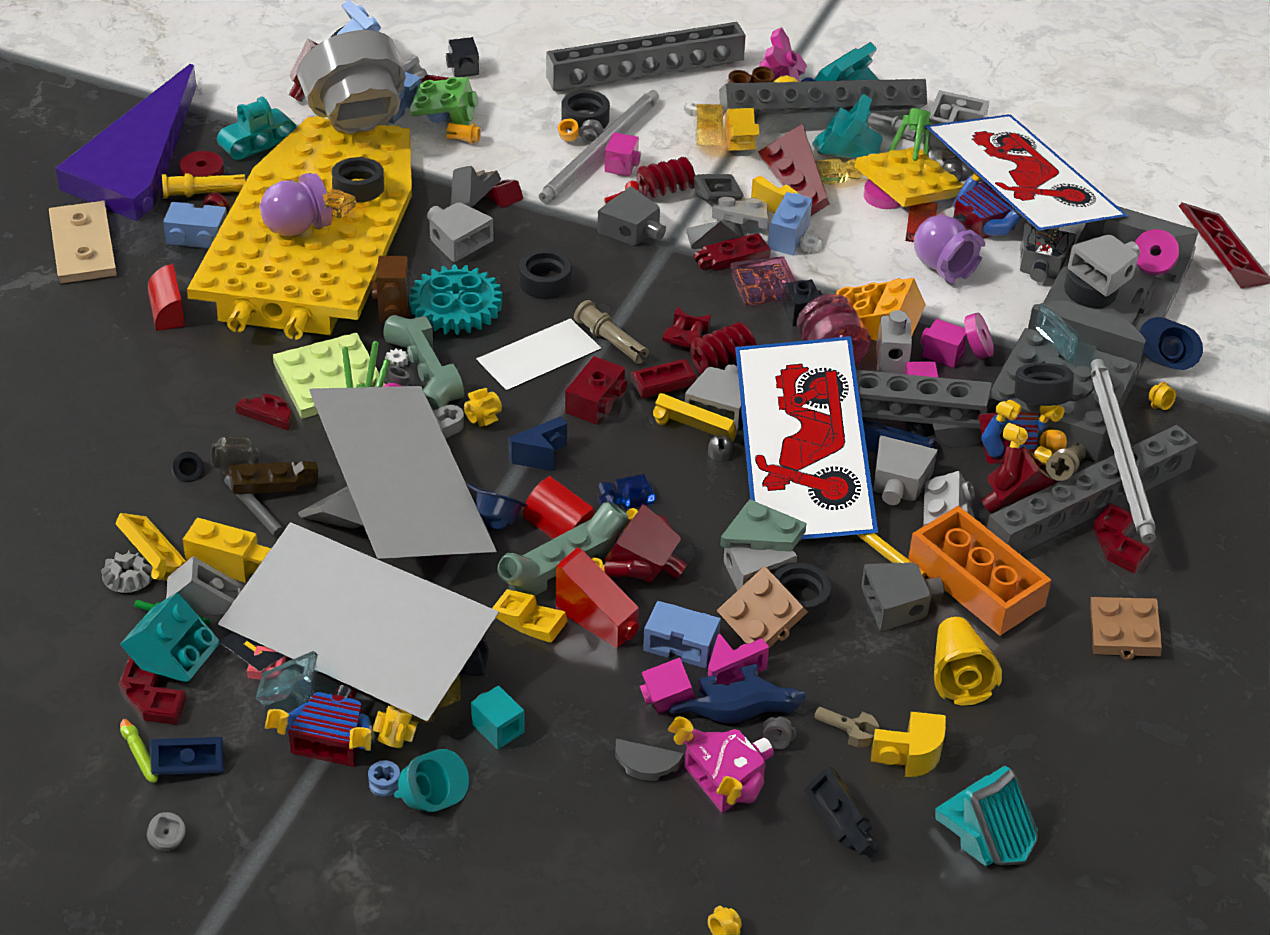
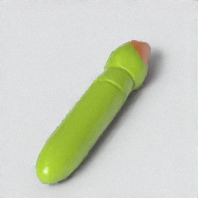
[120,719,158,783]

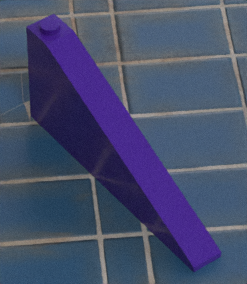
[55,64,197,221]

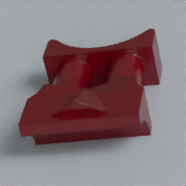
[662,307,711,348]

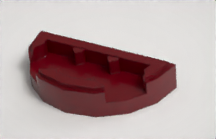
[235,394,292,430]

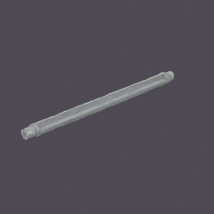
[539,90,659,203]
[1091,359,1156,543]

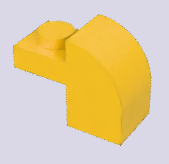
[724,108,759,151]
[871,712,946,777]

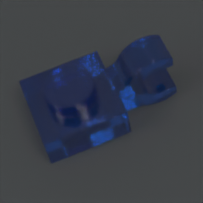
[597,474,655,509]

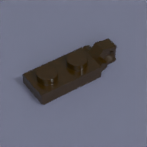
[228,461,319,495]

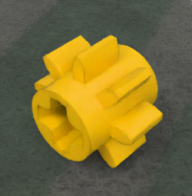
[464,388,502,427]
[373,705,417,748]

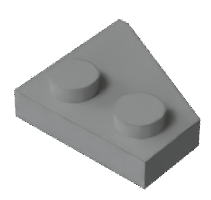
[712,197,768,229]

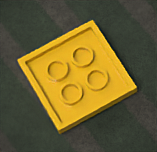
[854,147,964,207]

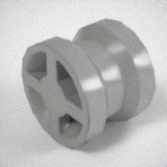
[402,56,428,79]

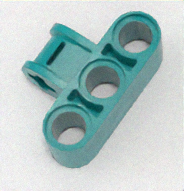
[217,96,296,160]

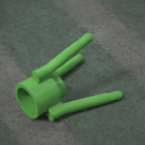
[888,108,932,161]
[342,341,390,388]

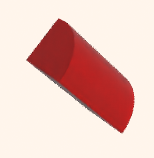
[148,264,185,331]
[522,476,594,539]

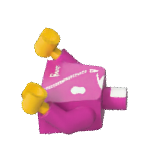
[668,716,774,813]

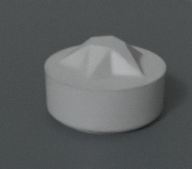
[147,812,185,851]

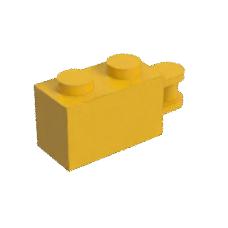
[182,517,271,583]

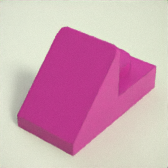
[708,634,769,686]

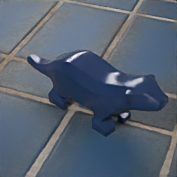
[669,664,806,724]

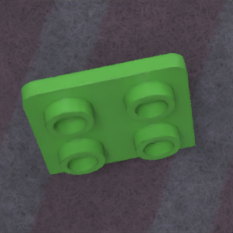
[409,77,478,125]

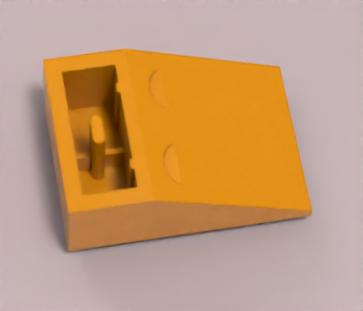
[821,278,926,341]

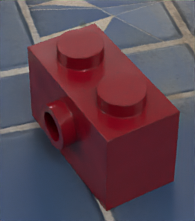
[565,356,627,425]

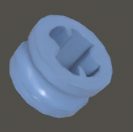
[368,760,400,797]

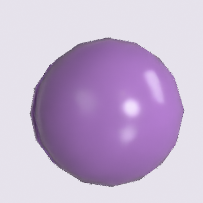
[259,173,332,236]
[914,214,985,284]

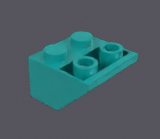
[120,592,220,682]

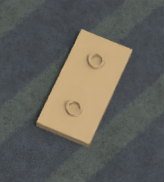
[49,201,117,284]

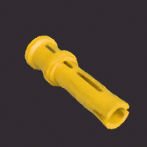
[162,173,245,199]

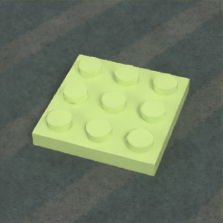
[273,333,385,419]

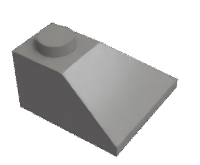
[298,486,365,529]

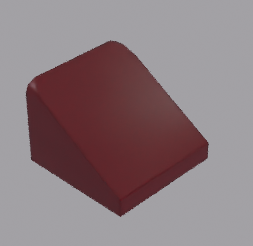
[486,179,523,207]

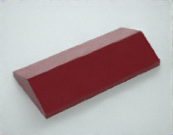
[1179,202,1270,289]

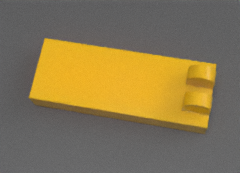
[653,393,738,442]
[115,513,187,581]

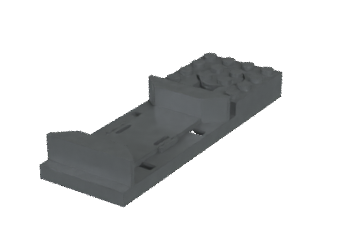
[990,206,1199,461]

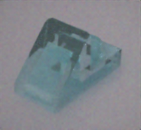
[255,650,318,707]

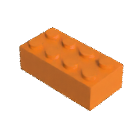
[908,506,1052,636]

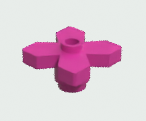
[759,27,807,82]

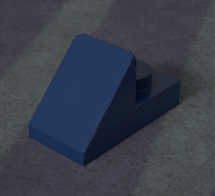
[508,416,567,470]

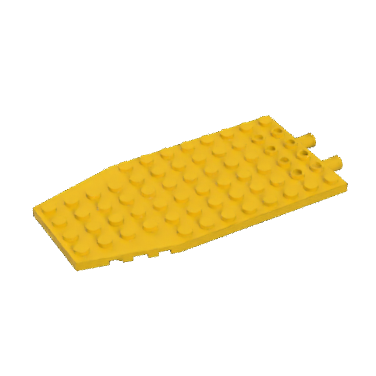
[187,116,412,340]

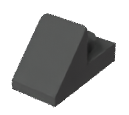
[451,166,502,207]

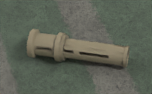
[574,300,649,364]
[1046,442,1086,481]

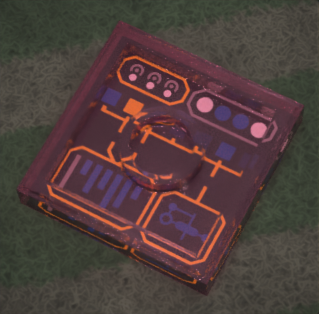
[730,256,795,306]

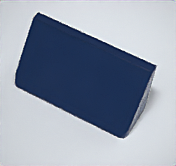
[149,737,224,775]

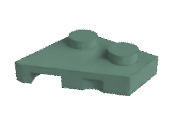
[720,499,807,552]

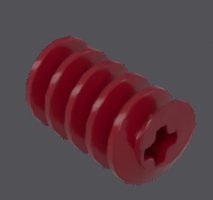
[636,157,696,198]
[690,322,756,374]

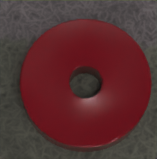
[180,151,224,177]

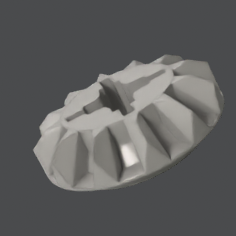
[101,549,153,593]

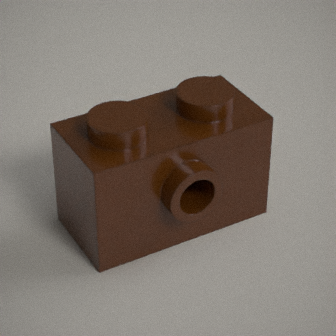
[372,256,410,323]

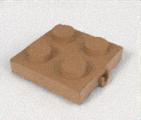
[717,566,808,648]
[1090,597,1162,660]

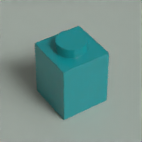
[471,686,525,750]

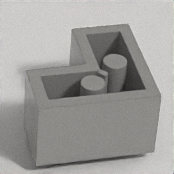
[923,90,990,149]

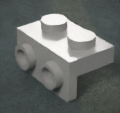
[923,471,975,526]

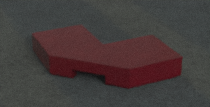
[1093,503,1151,574]
[119,657,187,725]

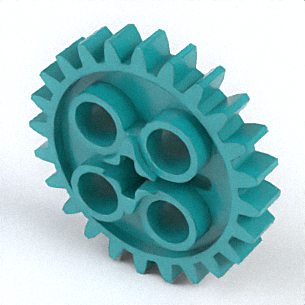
[409,265,503,335]

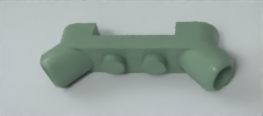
[383,315,464,411]
[497,502,629,596]

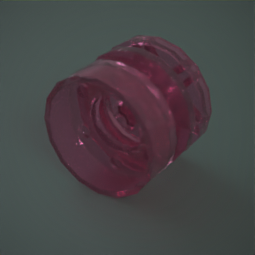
[797,294,871,365]

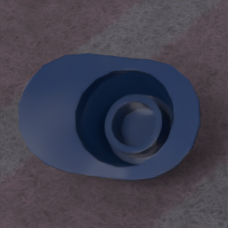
[1139,317,1203,370]
[466,483,528,530]

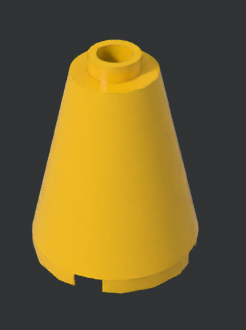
[934,617,1002,706]

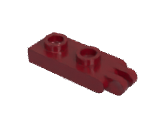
[693,233,771,271]

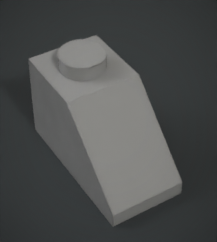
[166,557,245,615]

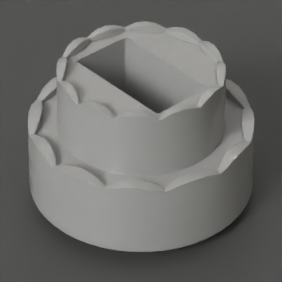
[297,30,406,134]

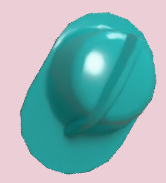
[394,749,469,812]

